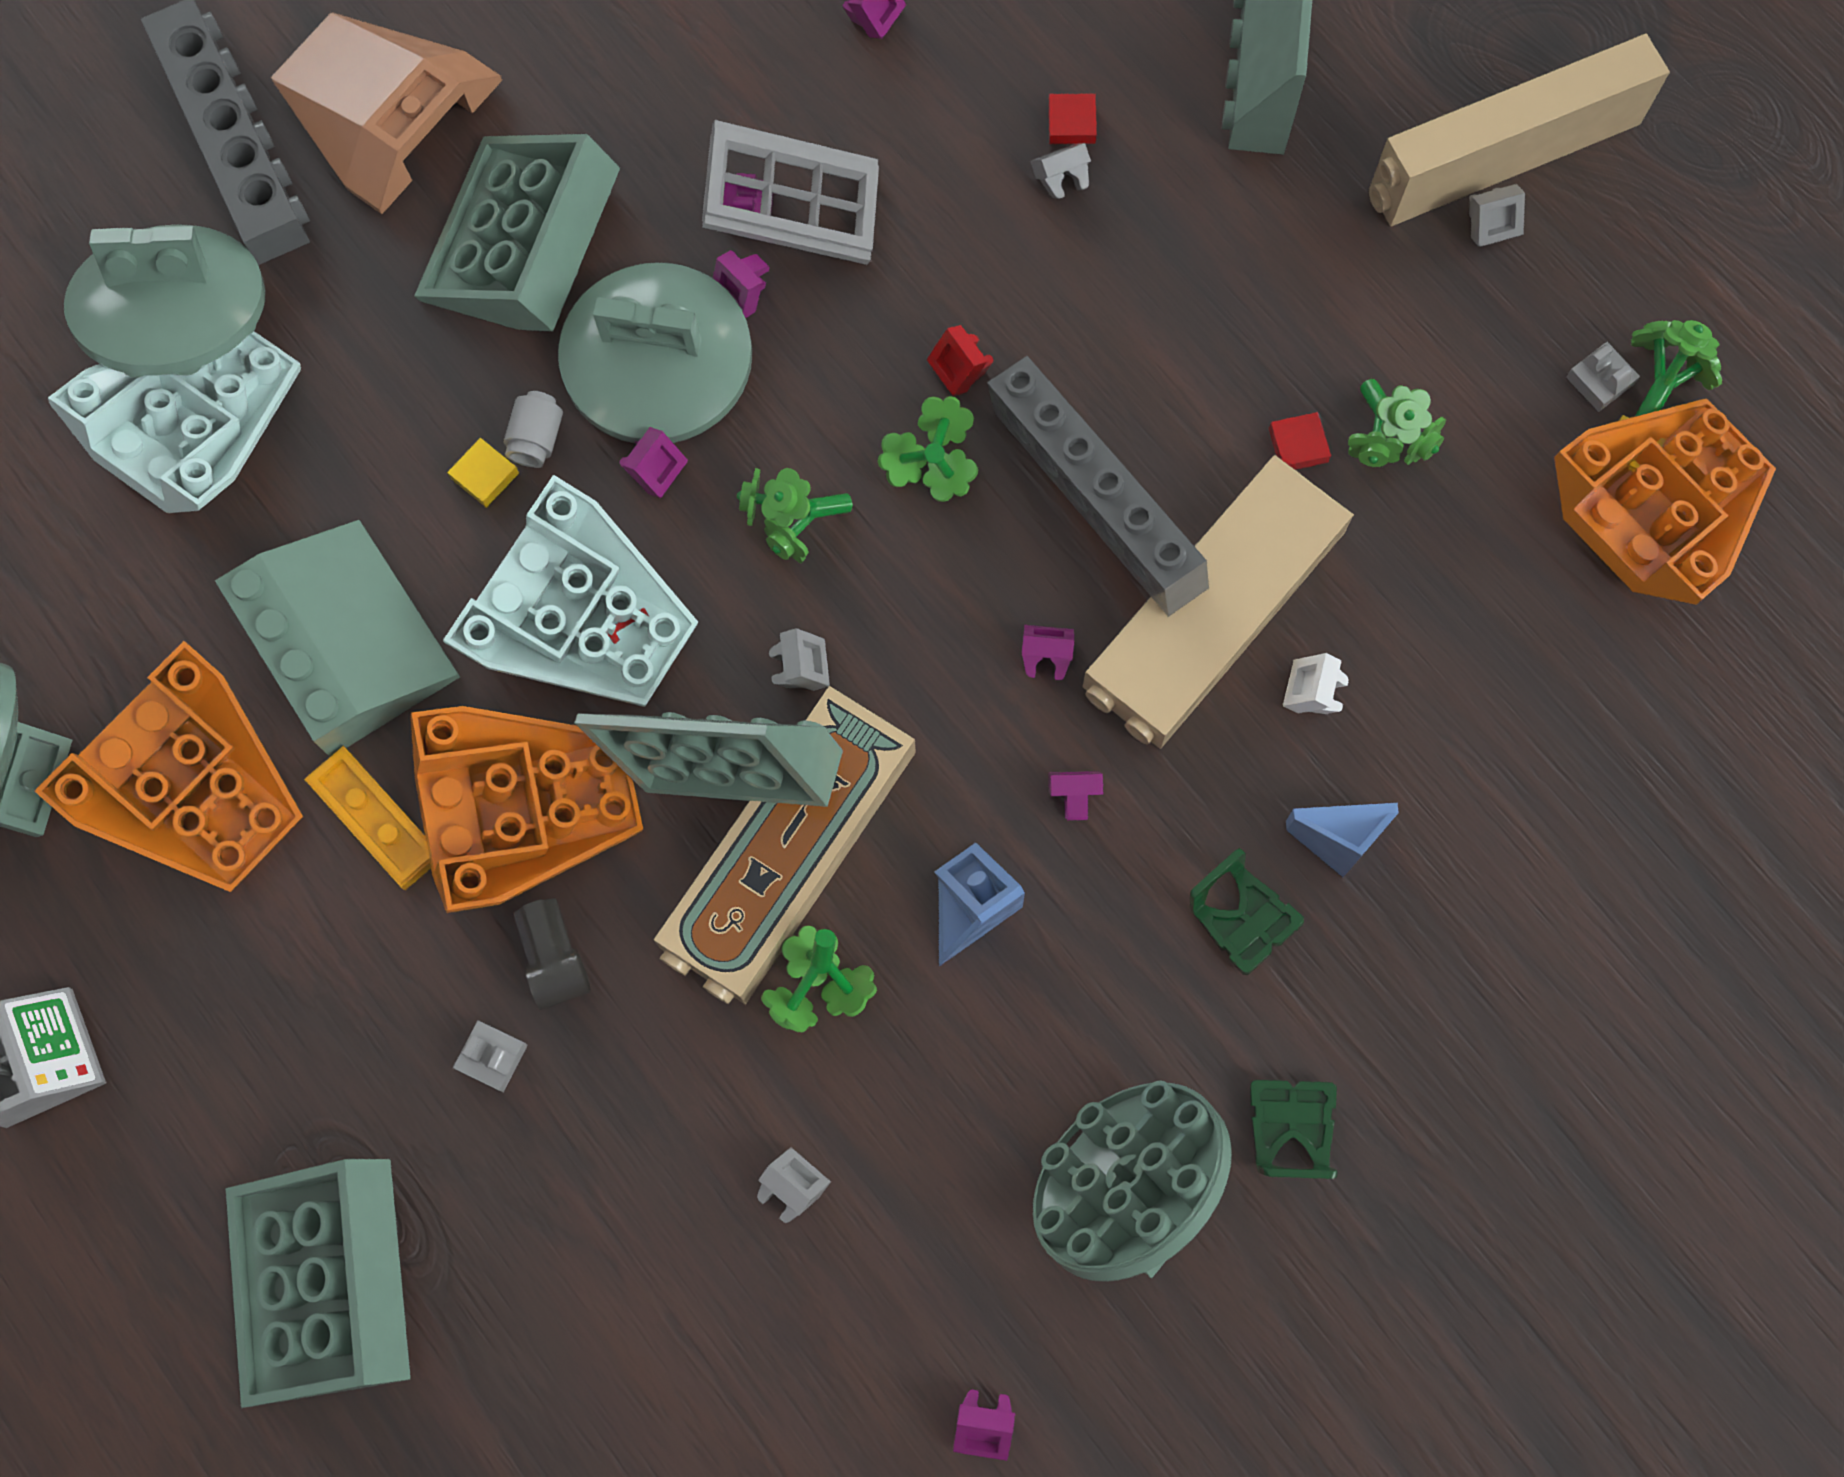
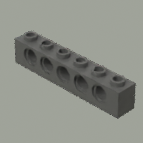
[141,0,310,265]
[987,356,1209,617]

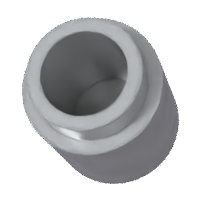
[503,391,563,468]

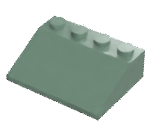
[1222,0,1312,155]
[414,134,620,331]
[215,520,460,756]
[575,712,843,807]
[226,1159,411,1408]

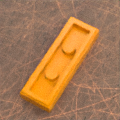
[304,746,431,890]

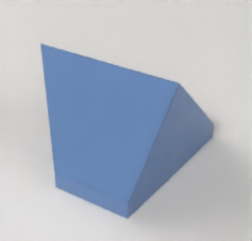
[1286,803,1399,877]
[934,843,1025,966]

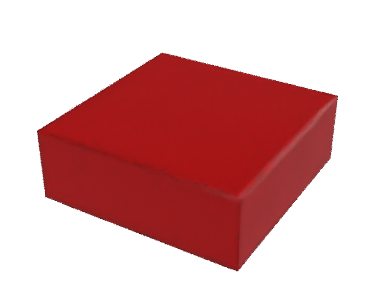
[1048,94,1097,144]
[1269,412,1331,470]

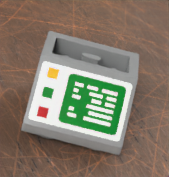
[0,987,106,1128]

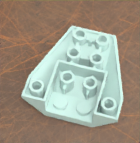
[48,331,301,513]
[443,475,698,707]

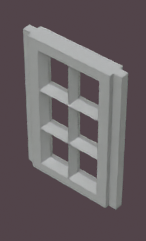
[702,120,879,265]

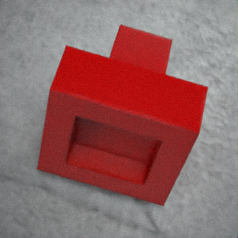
[927,325,994,396]

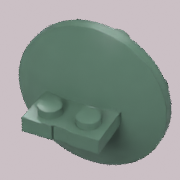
[64,224,265,378]
[558,263,752,444]
[0,663,72,837]
[1033,1081,1231,1281]

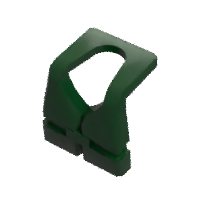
[1190,848,1304,975]
[1250,1080,1338,1179]

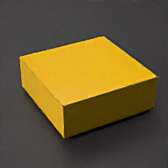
[447,438,519,508]

